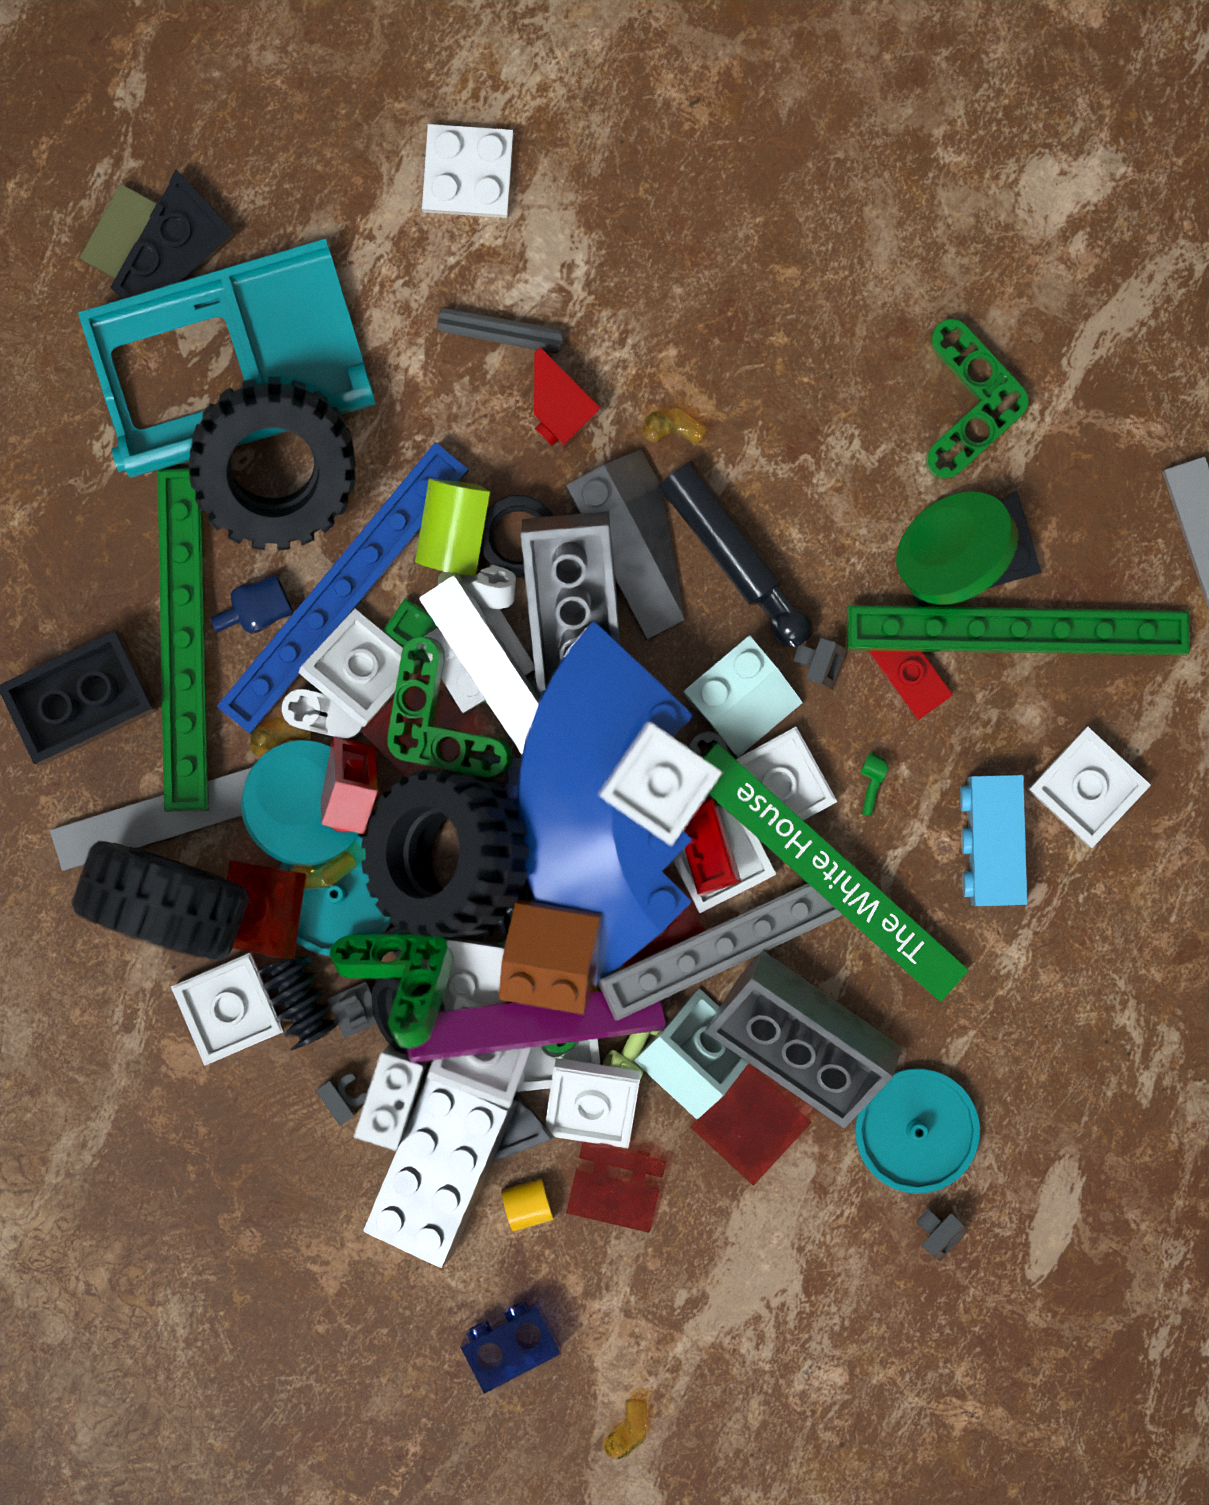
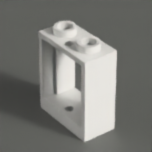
[354,1045,428,1150]

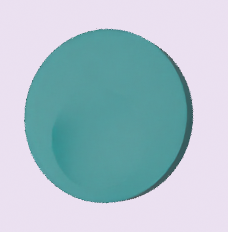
[240,740,359,866]
[273,835,391,956]
[854,1068,980,1194]

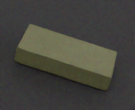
[79,184,156,279]

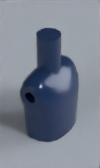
[210,573,294,634]

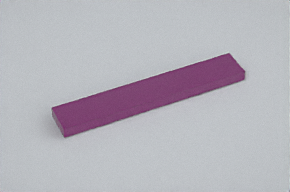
[407,992,666,1063]

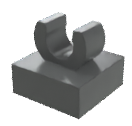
[793,638,847,690]
[327,981,377,1039]
[315,1072,368,1126]
[916,1209,969,1261]

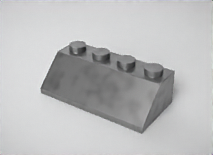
[705,950,902,1129]

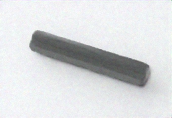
[437,308,564,353]

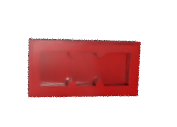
[867,651,953,720]
[683,799,742,896]

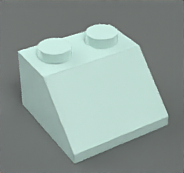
[683,635,803,758]
[634,988,748,1119]

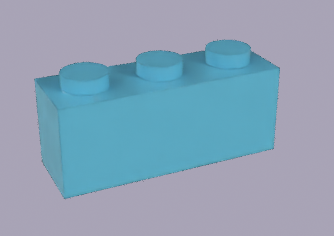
[960,775,1027,906]

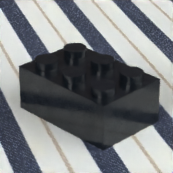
[0,630,159,765]

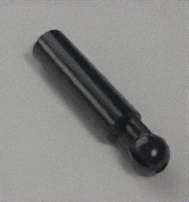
[658,460,813,648]

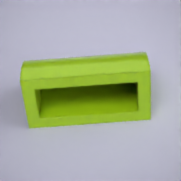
[415,478,490,576]

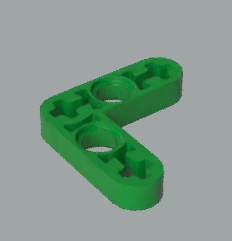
[925,319,1029,480]
[387,637,512,777]
[330,934,454,1048]

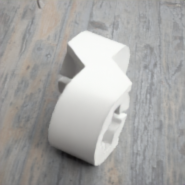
[438,564,516,609]
[282,689,363,739]

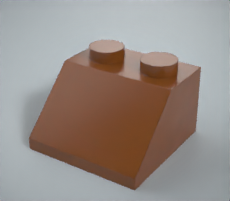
[499,899,602,1015]

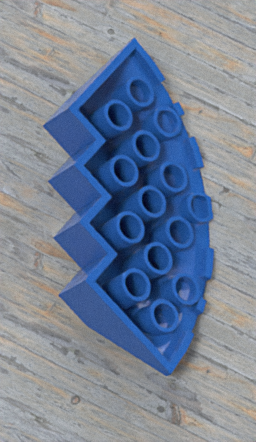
[517,621,693,986]

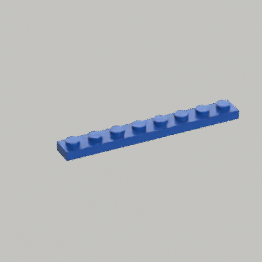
[216,442,469,734]

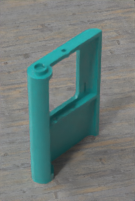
[78,239,376,478]

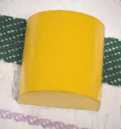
[501,1177,554,1232]

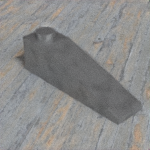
[566,449,685,640]

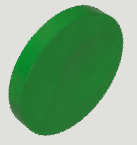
[896,492,1018,605]

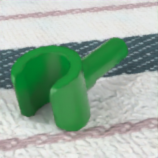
[860,753,888,816]

